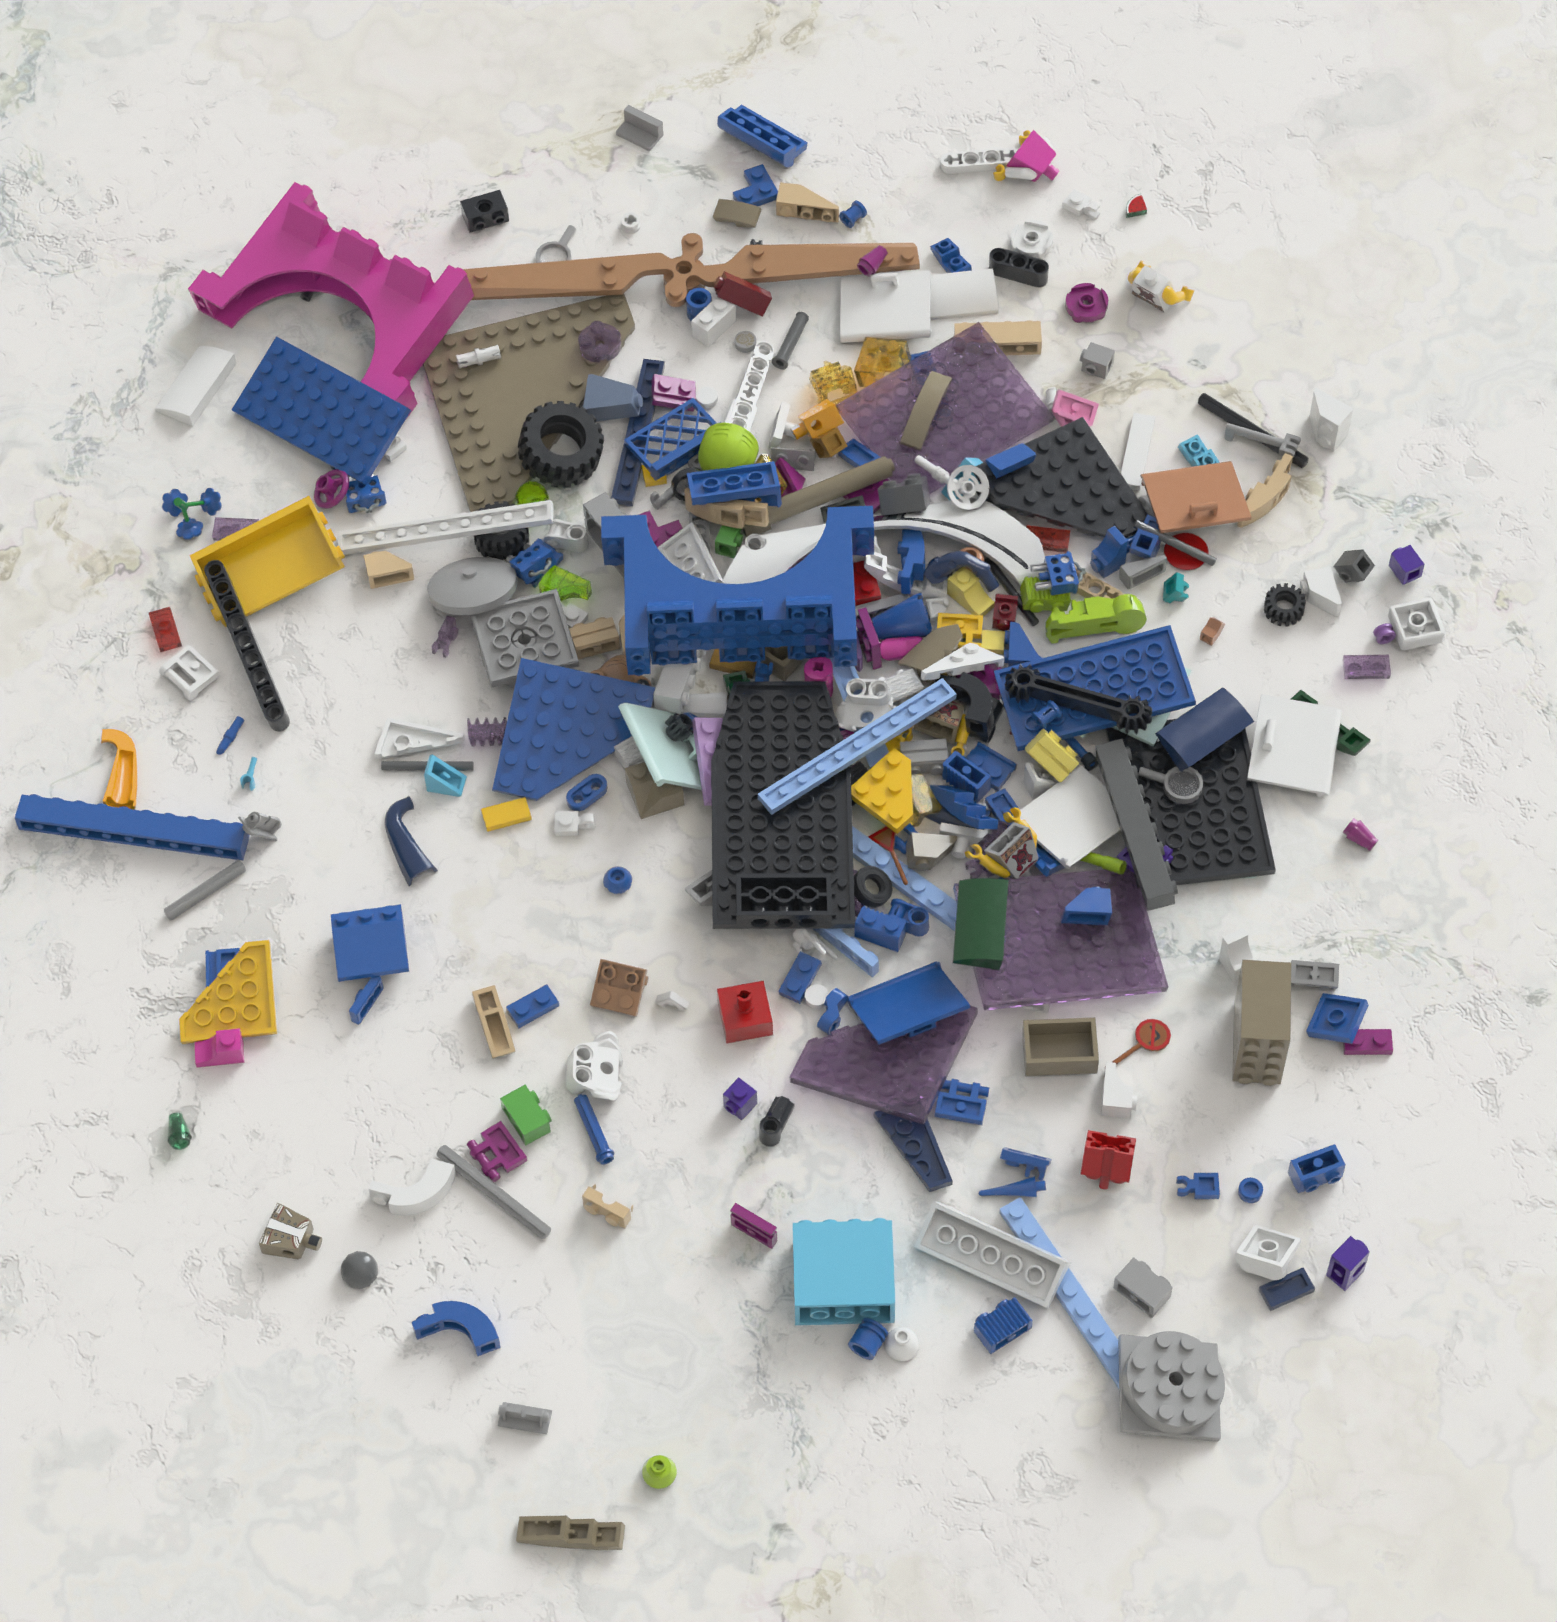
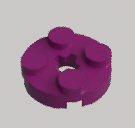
[1065,283,1109,323]

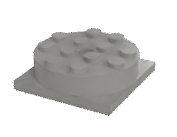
[470,589,579,688]
[1118,1331,1225,1441]

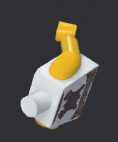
[1128,260,1195,313]

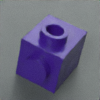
[1388,545,1425,585]
[723,1077,758,1120]

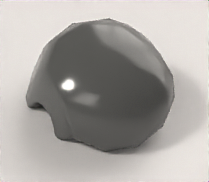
[341,1251,378,1289]

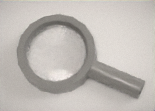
[535,225,576,263]
[1138,767,1203,804]

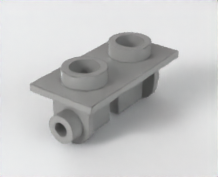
[771,446,816,471]
[238,812,282,841]
[498,1402,552,1434]

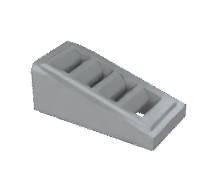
[1119,555,1167,589]

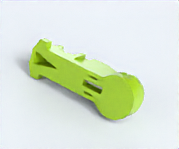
[1045,594,1147,644]

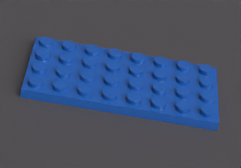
[231,336,411,485]
[994,625,1196,752]

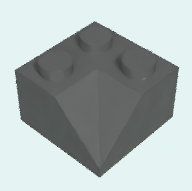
[878,473,931,516]

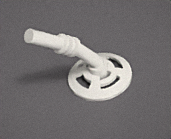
[915,455,989,510]

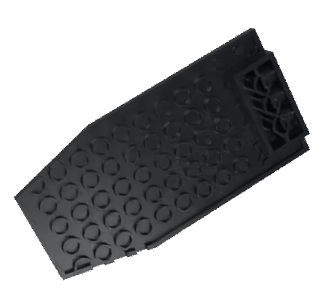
[711,681,855,929]

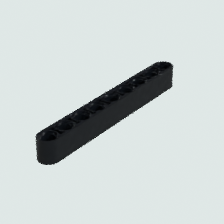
[204,560,290,732]

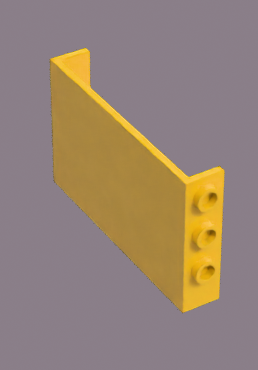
[189,496,345,627]

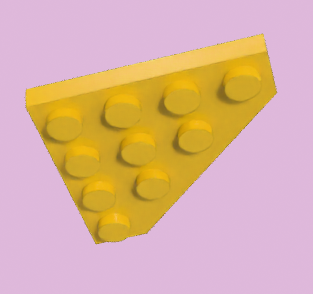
[179,940,277,1044]

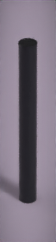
[984,557,1039,626]

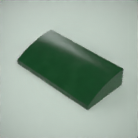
[952,878,1008,970]

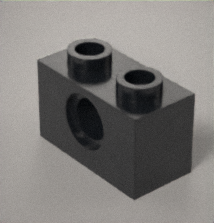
[460,190,509,233]

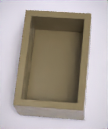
[1022,1017,1099,1076]

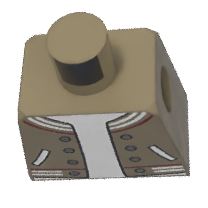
[259,1203,322,1259]

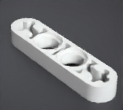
[940,148,1018,174]

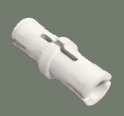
[456,345,501,369]

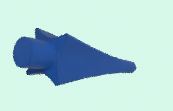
[978,1176,1046,1197]

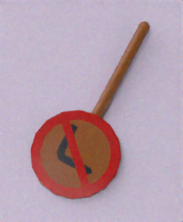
[1105,1019,1171,1068]

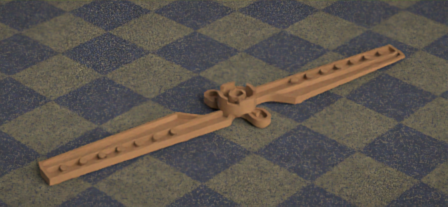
[463,233,920,307]

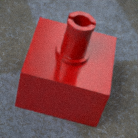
[717,980,773,1044]

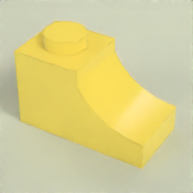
[947,567,995,617]

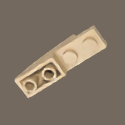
[1237,453,1293,528]
[685,488,769,529]

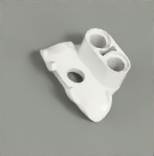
[835,678,896,731]
[566,1031,623,1101]

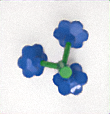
[162,488,222,540]

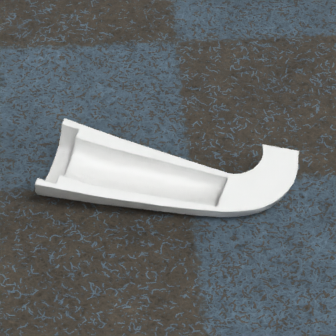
[645,676,727,718]

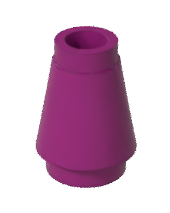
[857,245,888,277]
[1343,818,1378,851]

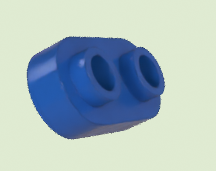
[566,774,608,811]

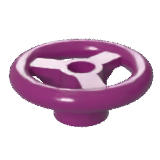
[314,469,349,509]

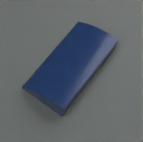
[1155,687,1255,772]

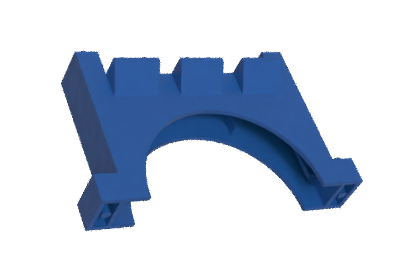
[601,506,874,676]

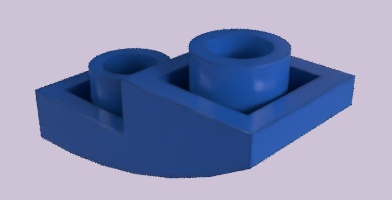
[930,238,972,273]

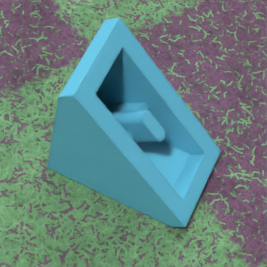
[424,754,467,797]

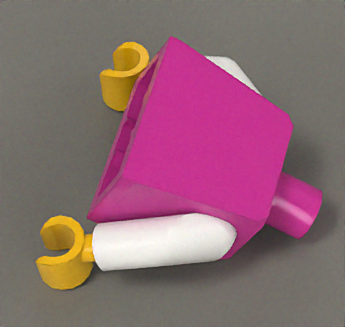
[993,130,1059,182]

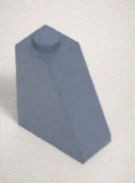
[583,374,643,422]

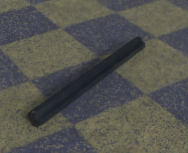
[1198,393,1309,468]

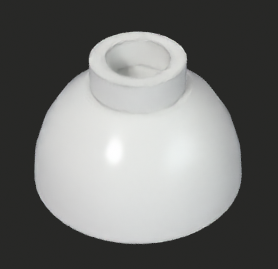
[884,1327,919,1361]

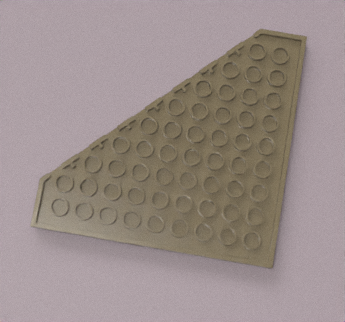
[423,294,635,512]

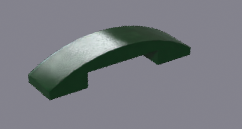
[1291,690,1371,756]

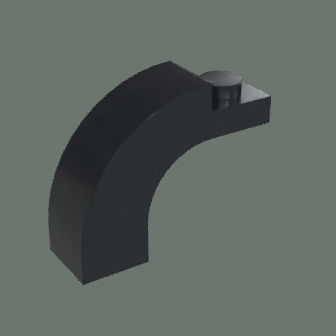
[935,672,994,737]

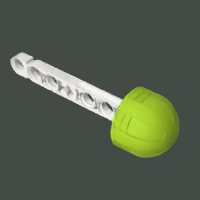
[698,341,774,471]

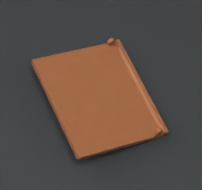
[1140,461,1252,533]

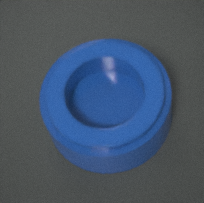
[1238,1177,1263,1203]

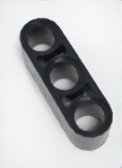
[989,248,1049,287]

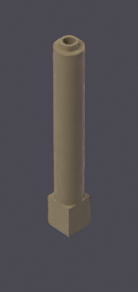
[742,456,895,538]

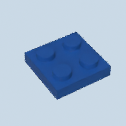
[1306,993,1369,1044]

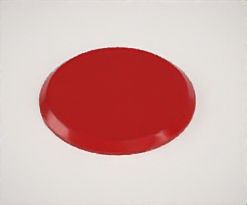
[1164,533,1209,570]

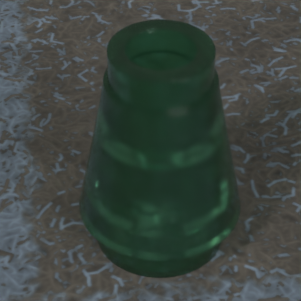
[167,1112,192,1150]

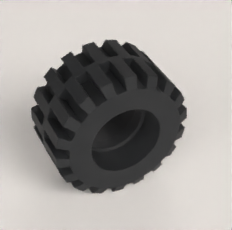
[474,501,529,560]

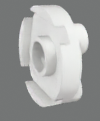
[1010,220,1053,259]

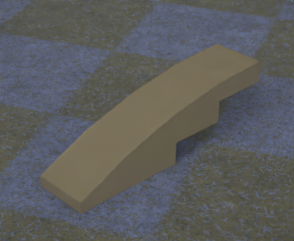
[516,1515,625,1550]

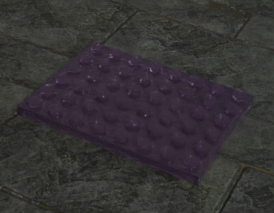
[836,322,1054,494]
[953,868,1169,1010]

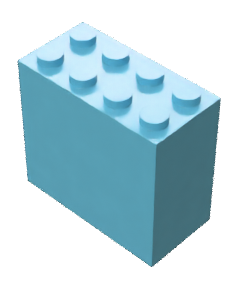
[793,1218,895,1325]

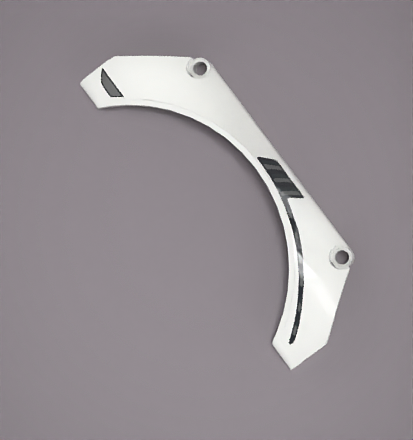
[723,495,1045,587]

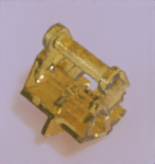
[809,361,861,408]

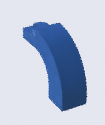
[412,1301,501,1357]

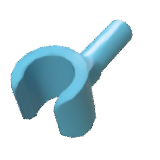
[240,757,257,791]

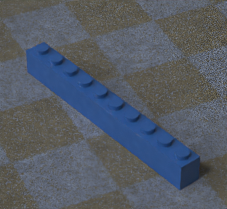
[15,794,250,861]

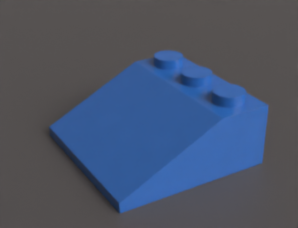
[331,904,409,982]

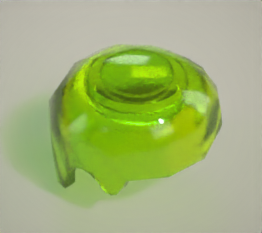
[515,481,550,505]

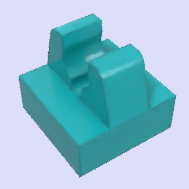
[1163,572,1189,603]

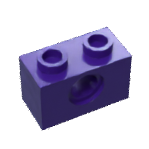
[1326,1236,1370,1291]

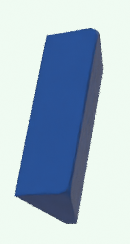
[985,443,1036,478]

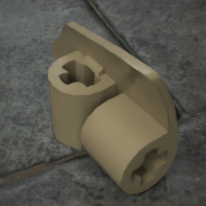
[898,624,963,684]

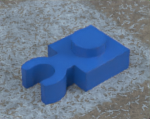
[1176,1173,1220,1199]

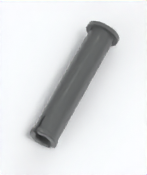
[772,312,809,370]

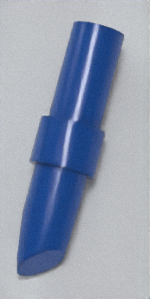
[216,716,245,755]

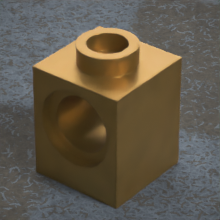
[809,427,847,458]

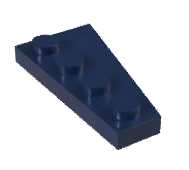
[873,1098,953,1192]

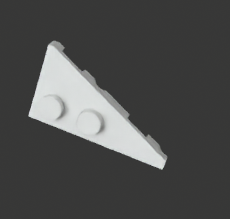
[921,643,1005,681]
[374,718,465,759]

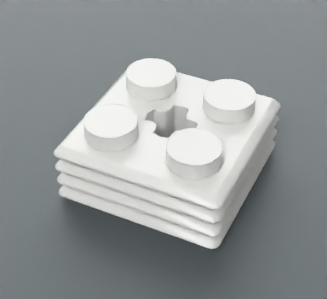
[1388,598,1445,651]

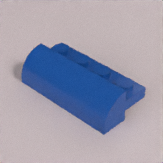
[717,105,808,167]

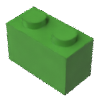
[500,1084,552,1146]

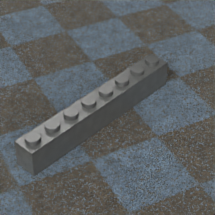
[1095,739,1178,911]

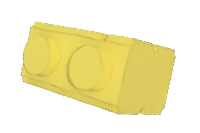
[1025,729,1079,782]

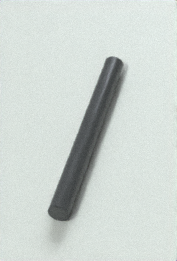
[1133,520,1217,566]
[381,761,474,771]

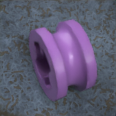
[1373,623,1396,644]

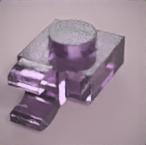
[432,615,459,658]

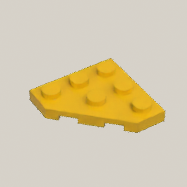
[851,748,913,834]

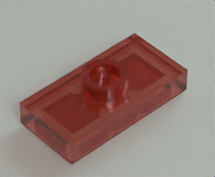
[1026,525,1071,553]
[149,607,182,652]

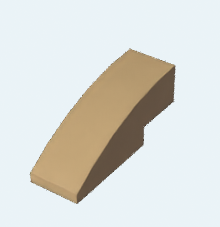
[472,985,516,1059]

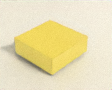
[981,630,1005,654]

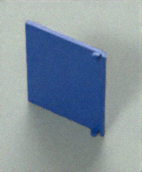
[847,961,971,1045]

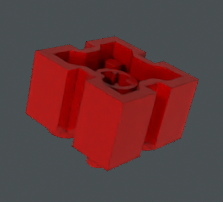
[1081,1130,1136,1190]

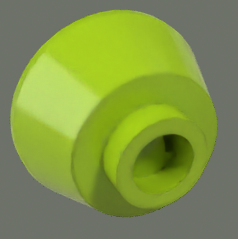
[642,1455,677,1489]

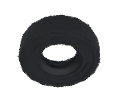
[854,866,893,908]

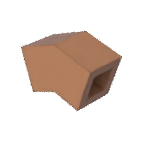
[1200,617,1225,646]

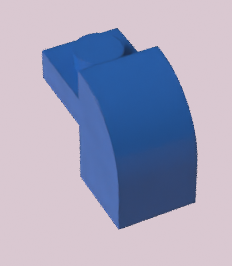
[1130,515,1161,559]

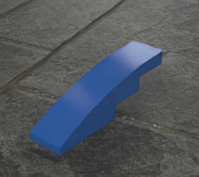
[929,785,998,829]

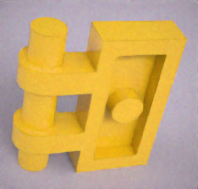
[937,613,983,649]

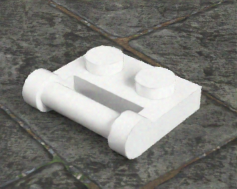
[159,645,219,701]

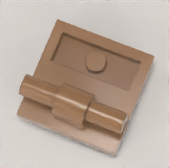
[590,959,648,1016]

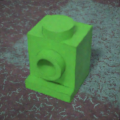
[715,525,743,559]

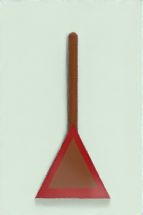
[868,826,908,885]

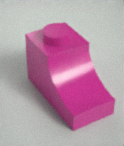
[195,1028,245,1068]

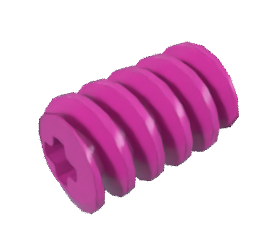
[804,657,833,698]

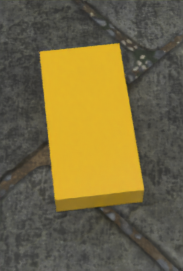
[481,797,532,832]

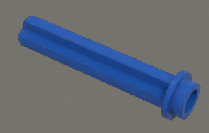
[574,1094,615,1165]

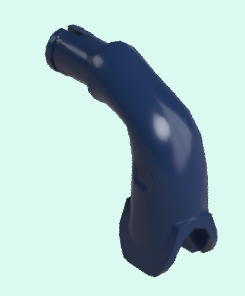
[925,551,1000,592]

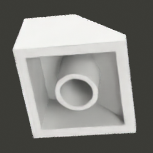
[1309,388,1353,452]

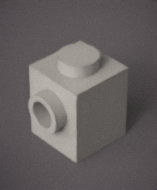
[1079,342,1115,379]

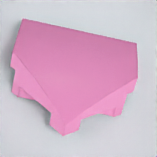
[1051,390,1099,427]

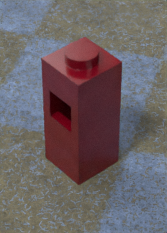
[714,271,772,317]

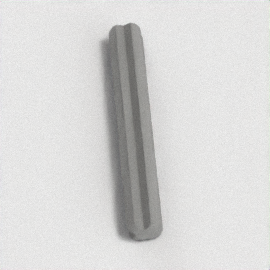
[164,860,246,920]

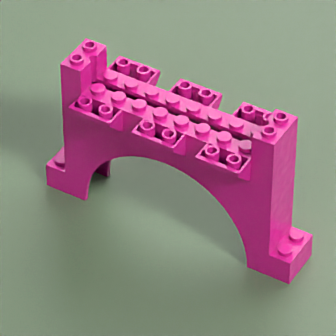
[188,182,474,419]

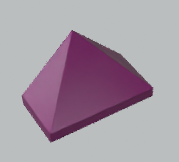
[775,458,806,497]

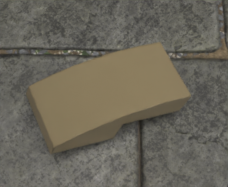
[713,199,762,228]

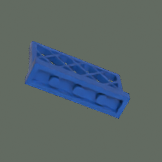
[624,398,721,481]

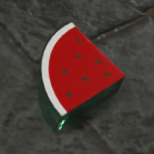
[1126,193,1147,218]

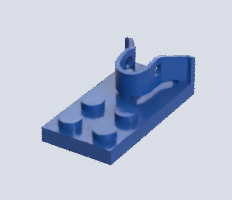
[687,461,782,507]

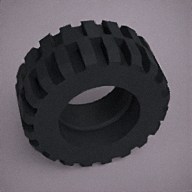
[518,401,604,488]

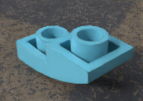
[1178,434,1220,467]

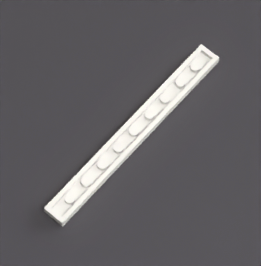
[338,500,553,555]

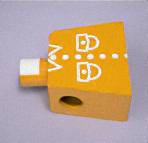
[791,399,844,440]

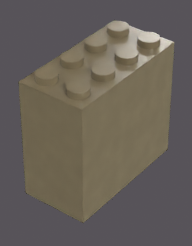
[1232,960,1291,1086]

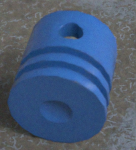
[686,288,712,321]
[848,1318,888,1360]

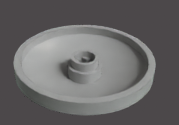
[427,557,517,615]

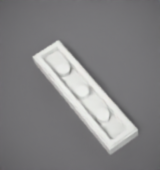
[1121,413,1155,491]

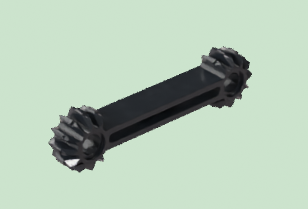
[1004,663,1153,735]

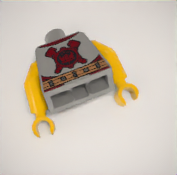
[965,807,1038,882]

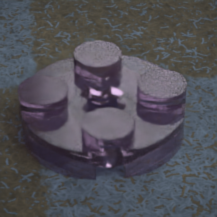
[578,321,621,362]

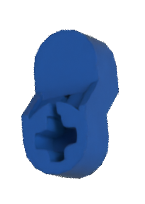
[817,988,848,1035]

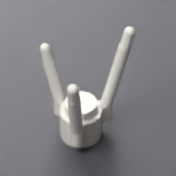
[793,929,838,985]

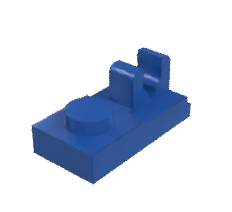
[1000,1147,1052,1181]

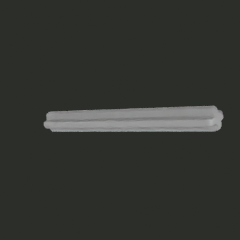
[436,1145,551,1239]

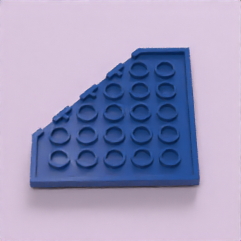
[492,658,655,801]

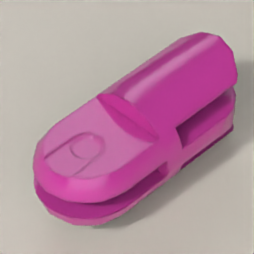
[880,636,923,661]

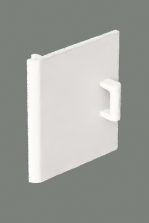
[840,270,932,343]
[1247,694,1342,797]
[1012,766,1120,868]

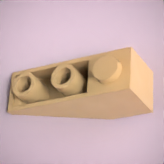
[776,182,839,223]

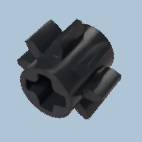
[665,713,694,742]

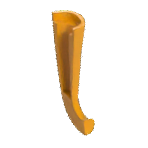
[101,729,137,810]

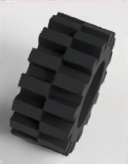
[1264,583,1306,627]

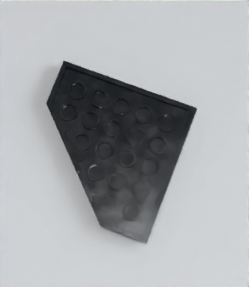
[974,417,1148,538]

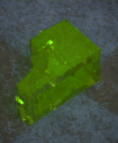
[538,565,592,601]

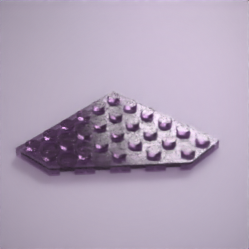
[789,1006,978,1125]

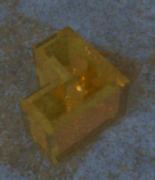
[854,337,911,389]

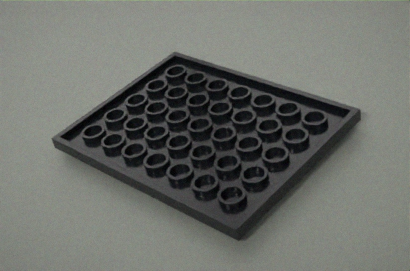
[1106,719,1276,890]

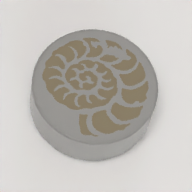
[735,331,756,353]

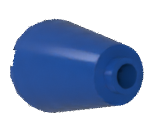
[872,593,932,640]

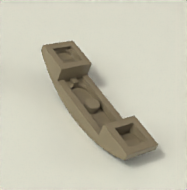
[900,371,952,451]

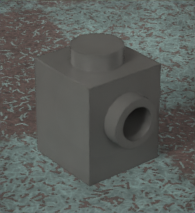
[1333,549,1375,583]

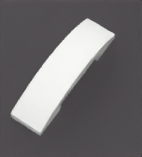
[864,552,948,598]

